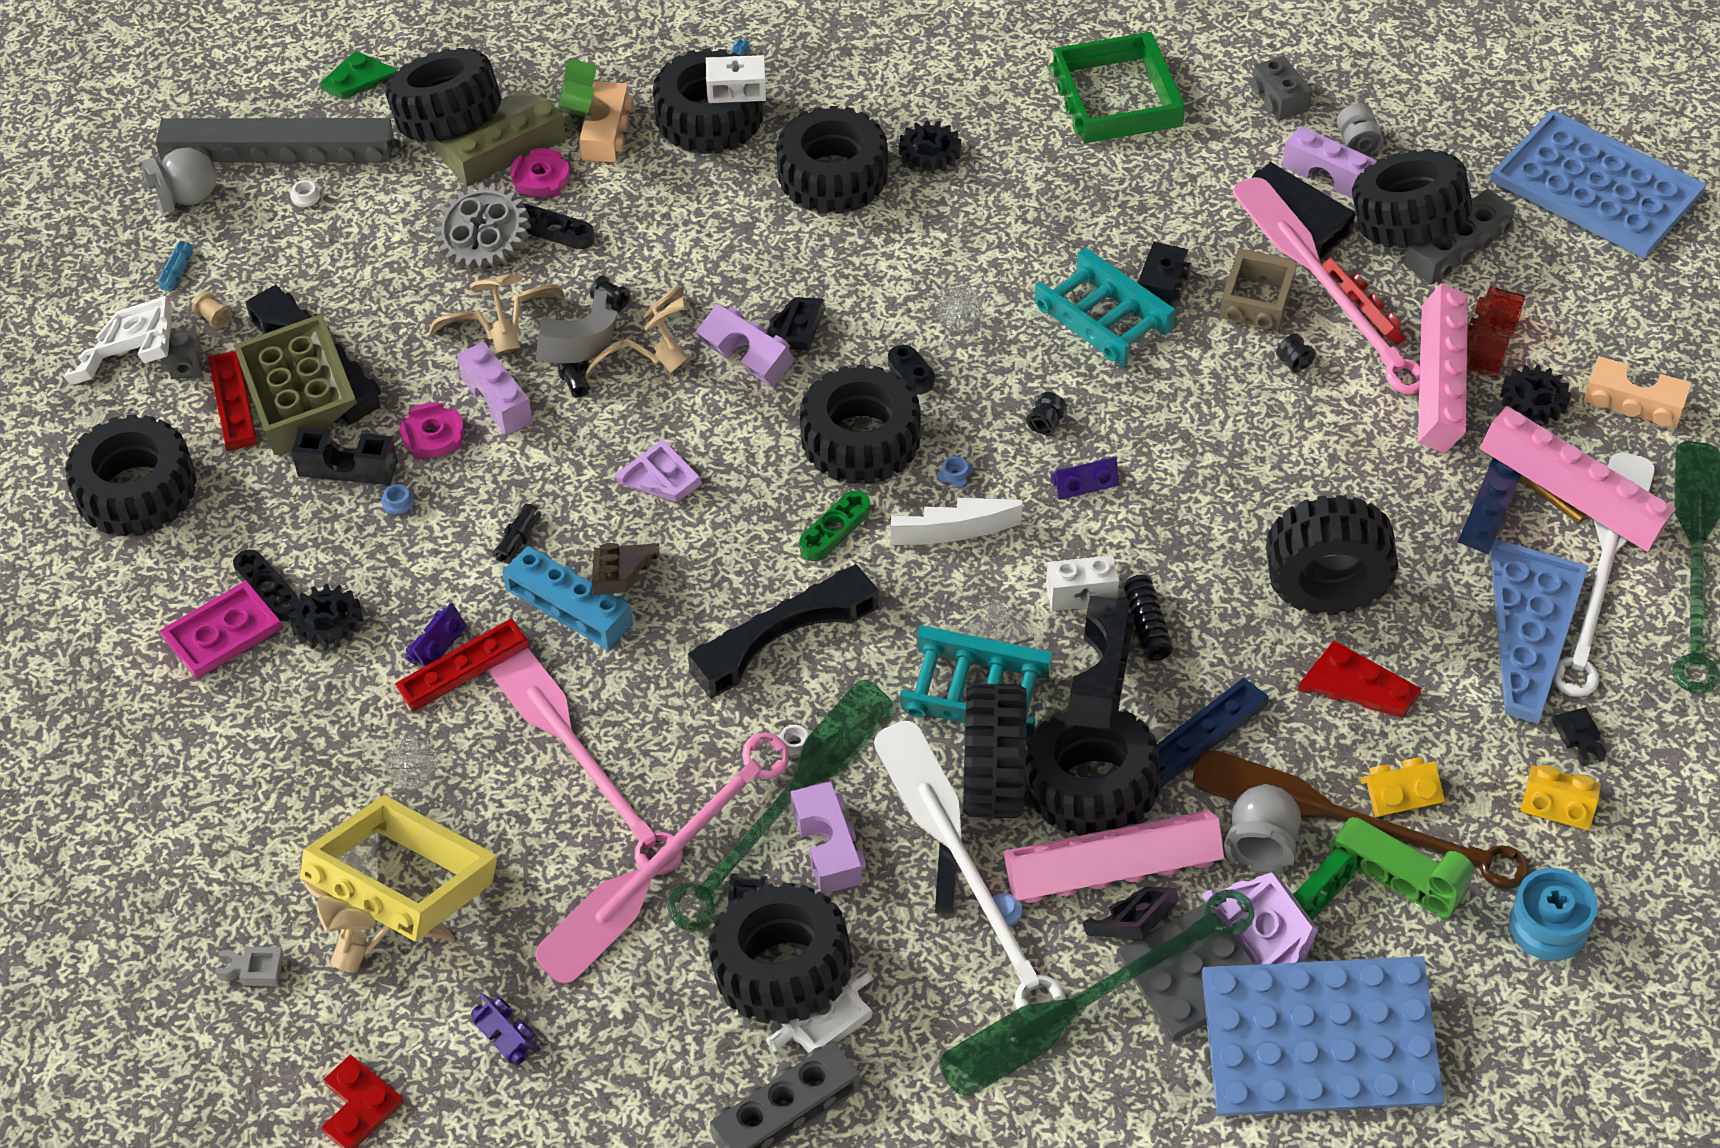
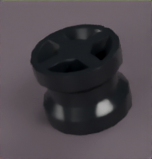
[1276,333,1316,373]

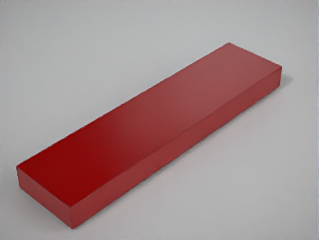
[208,351,258,451]
[395,618,530,712]

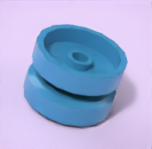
[1509,867,1598,961]

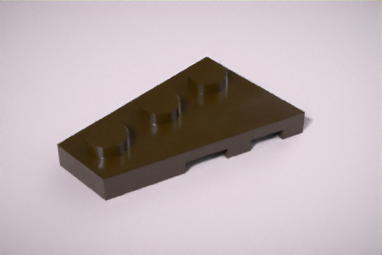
[592,543,660,595]

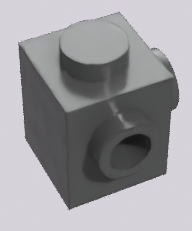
[161,330,203,379]

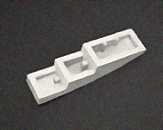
[891,498,1022,545]

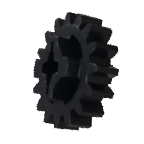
[899,120,961,174]
[1500,365,1571,425]
[289,584,363,650]

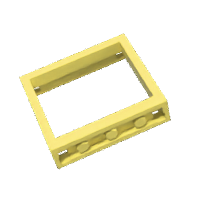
[300,795,498,942]

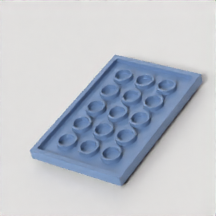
[1490,109,1707,259]
[1202,956,1444,1117]

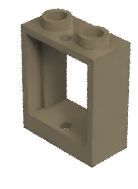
[1219,248,1297,331]

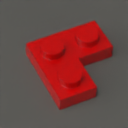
[321,1054,404,1148]

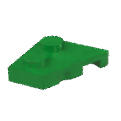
[320,51,398,100]

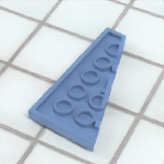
[1490,539,1588,724]

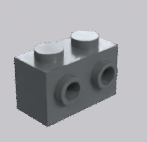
[1250,56,1312,121]

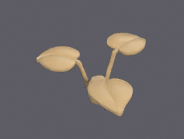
[429,274,564,355]
[585,284,689,383]
[304,881,455,973]

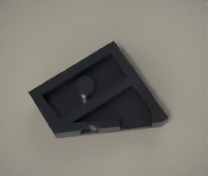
[766,297,826,351]
[1082,886,1179,941]

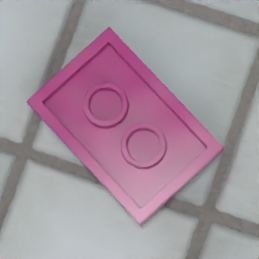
[160,581,282,680]

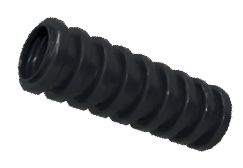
[1123,574,1173,661]

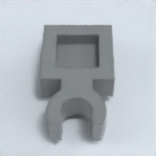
[215,947,284,986]

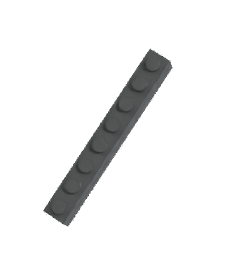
[156,118,394,163]

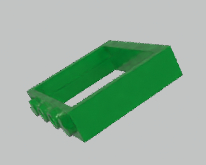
[1049,31,1185,144]

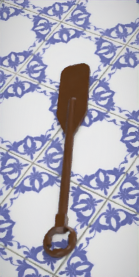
[1193,750,1529,889]

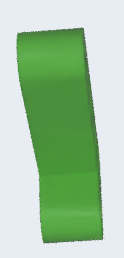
[557,58,597,118]
[1329,817,1474,919]

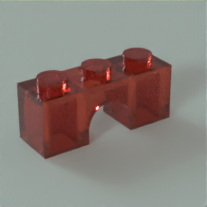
[1467,286,1526,379]

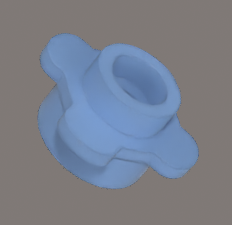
[937,456,973,488]

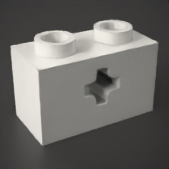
[706,55,766,103]
[1046,555,1119,611]

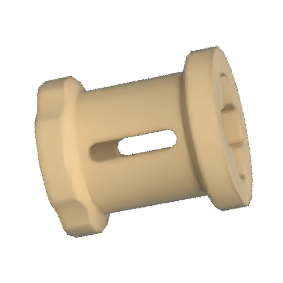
[192,291,233,330]

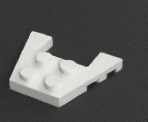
[63,296,172,385]

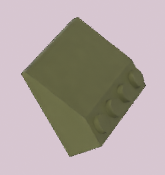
[426,89,566,186]
[233,314,357,455]

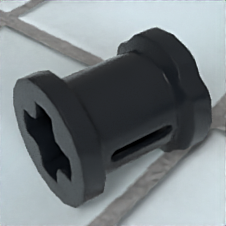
[590,275,631,313]
[728,873,768,904]

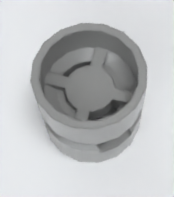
[1337,103,1384,156]

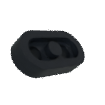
[888,345,935,394]

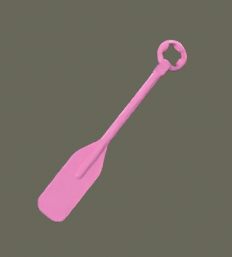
[1233,177,1420,395]
[487,648,683,875]
[535,732,789,984]

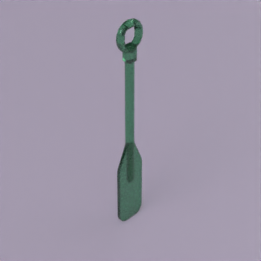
[1672,441,1720,694]
[667,680,893,931]
[939,889,1255,1096]

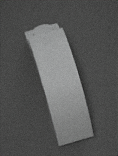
[535,290,617,363]

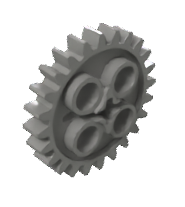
[433,183,531,273]

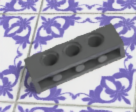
[1404,188,1515,284]
[710,1041,860,1148]

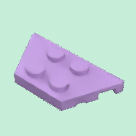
[1202,873,1318,965]

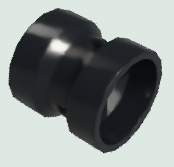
[1026,392,1067,436]

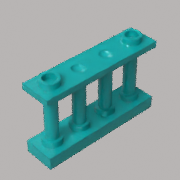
[1035,247,1175,367]
[900,625,1052,737]

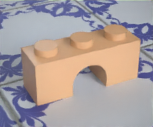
[579,81,634,162]
[1583,356,1691,429]

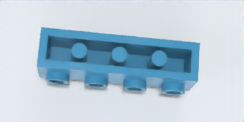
[503,546,633,650]

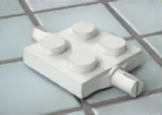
[766,968,873,1053]

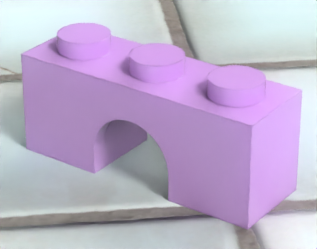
[1282,126,1377,199]
[695,303,795,388]
[457,342,533,436]
[791,781,866,894]

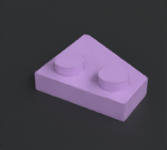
[615,439,702,503]

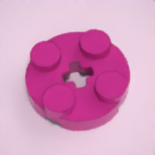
[511,148,570,198]
[400,402,464,459]

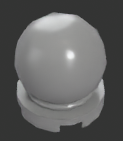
[141,147,216,216]
[1224,784,1301,875]

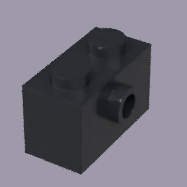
[1137,241,1192,307]

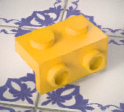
[1360,757,1445,817]
[1520,765,1601,830]

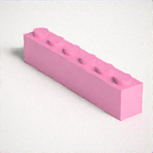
[1418,283,1468,453]
[1479,406,1676,552]
[1004,810,1225,903]

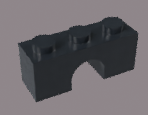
[291,428,398,485]

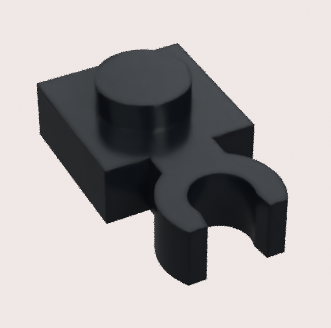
[1553,707,1606,767]

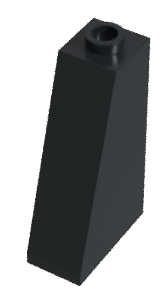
[1251,162,1356,261]

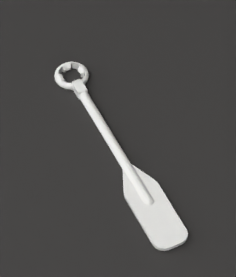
[1553,452,1654,697]
[874,721,1066,1025]

